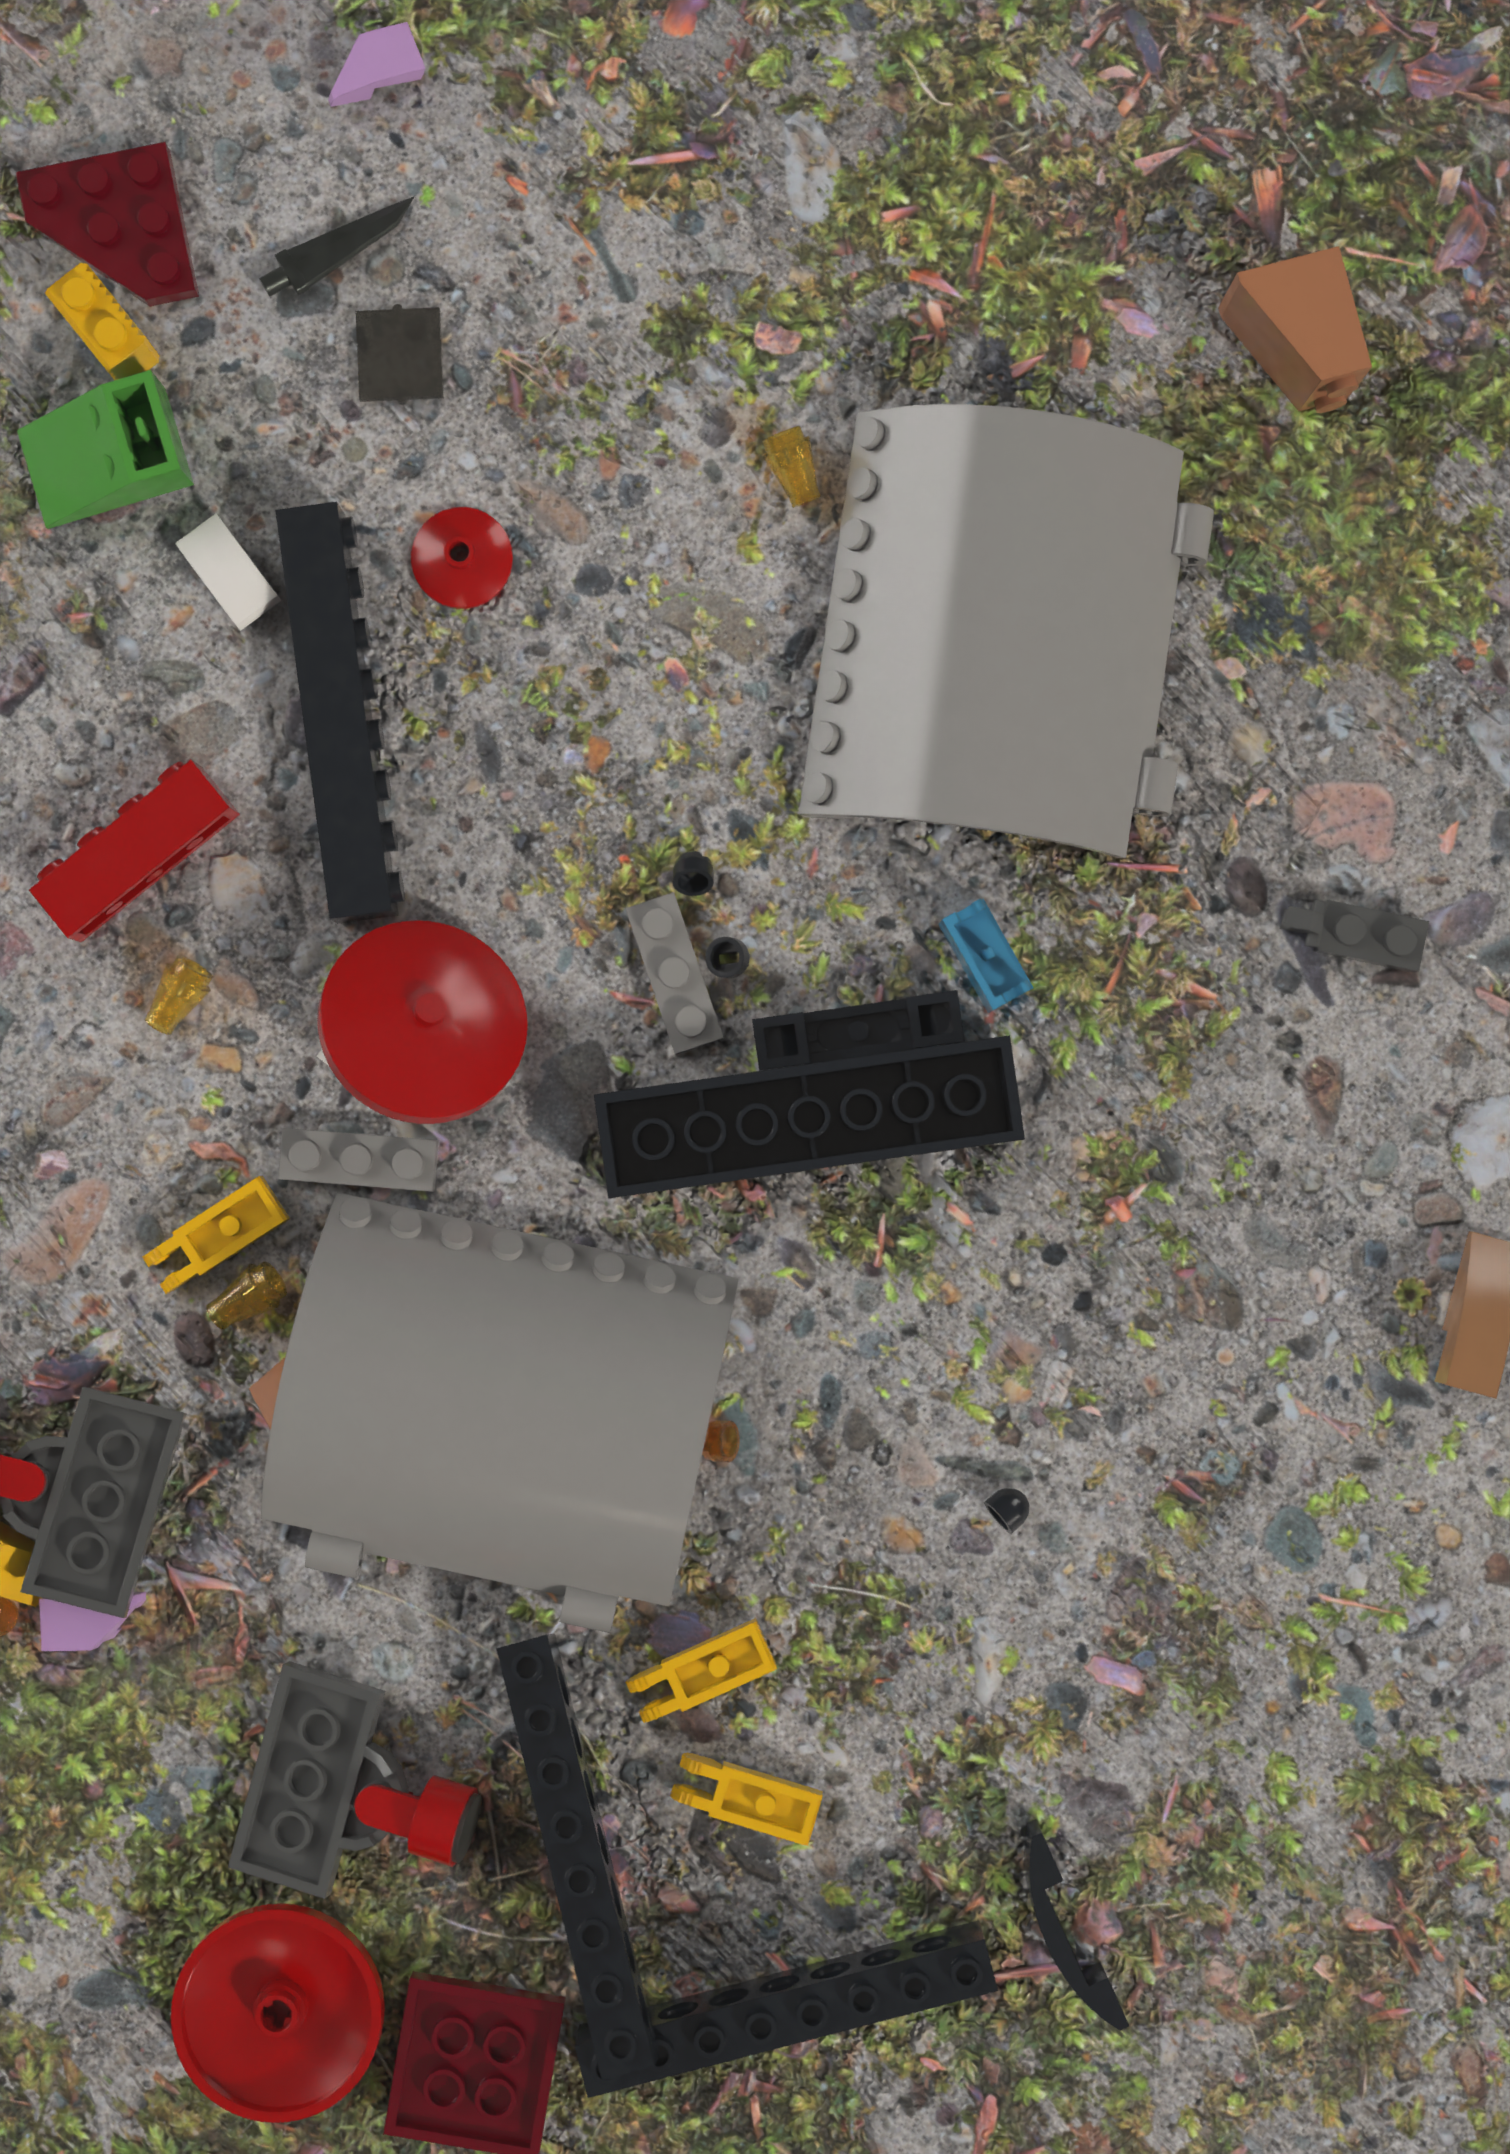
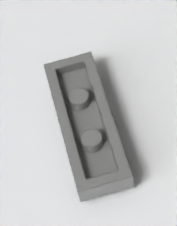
[625,892,724,1055]
[278,1128,439,1192]

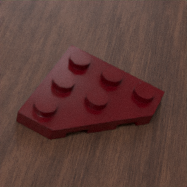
[15,142,199,307]

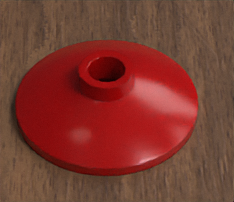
[411,507,513,609]

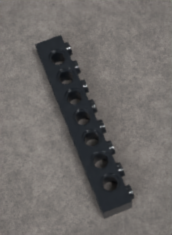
[496,1634,660,2081]
[575,1920,998,2098]

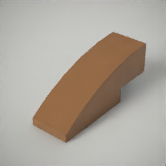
[1435,1231,1510,1399]

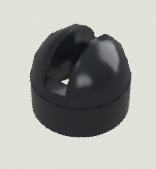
[672,850,714,896]
[705,937,750,979]
[984,1488,1030,1534]

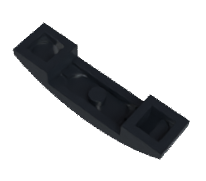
[752,990,965,1071]
[1024,1819,1130,2031]

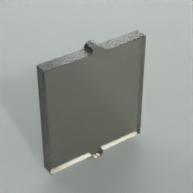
[356,304,444,405]

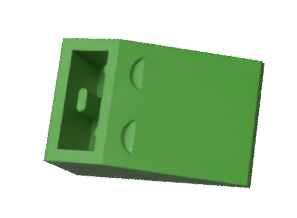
[17,370,194,529]

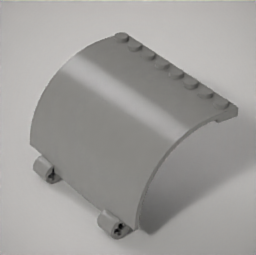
[799,404,1214,858]
[261,1192,739,1633]

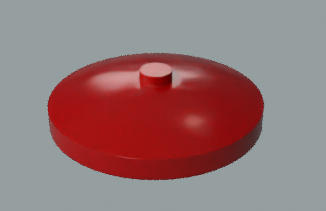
[317,920,528,1124]
[171,1903,385,2123]

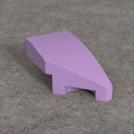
[328,22,426,107]
[39,1592,146,1651]

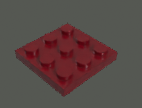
[383,1971,566,2154]

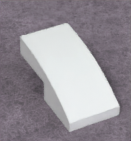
[175,513,281,631]

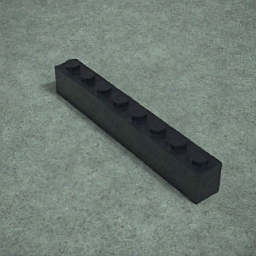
[275,501,405,924]

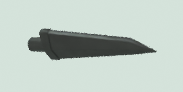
[259,196,415,297]

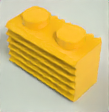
[45,263,160,380]

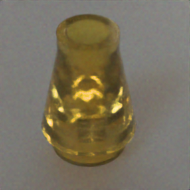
[762,426,821,508]
[144,955,213,1035]
[206,1261,287,1330]

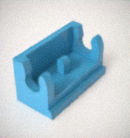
[938,899,1033,1013]

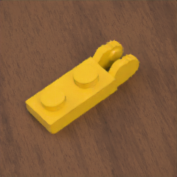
[142,1176,290,1294]
[625,1618,777,1723]
[670,1752,823,1846]

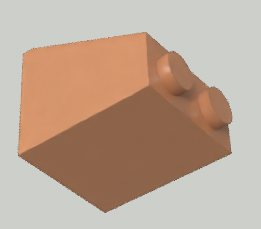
[1218,246,1372,413]

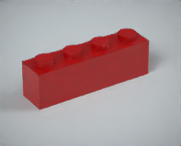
[29,759,240,942]

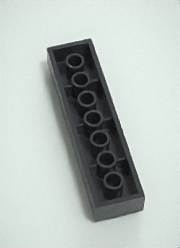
[594,1036,1025,1199]

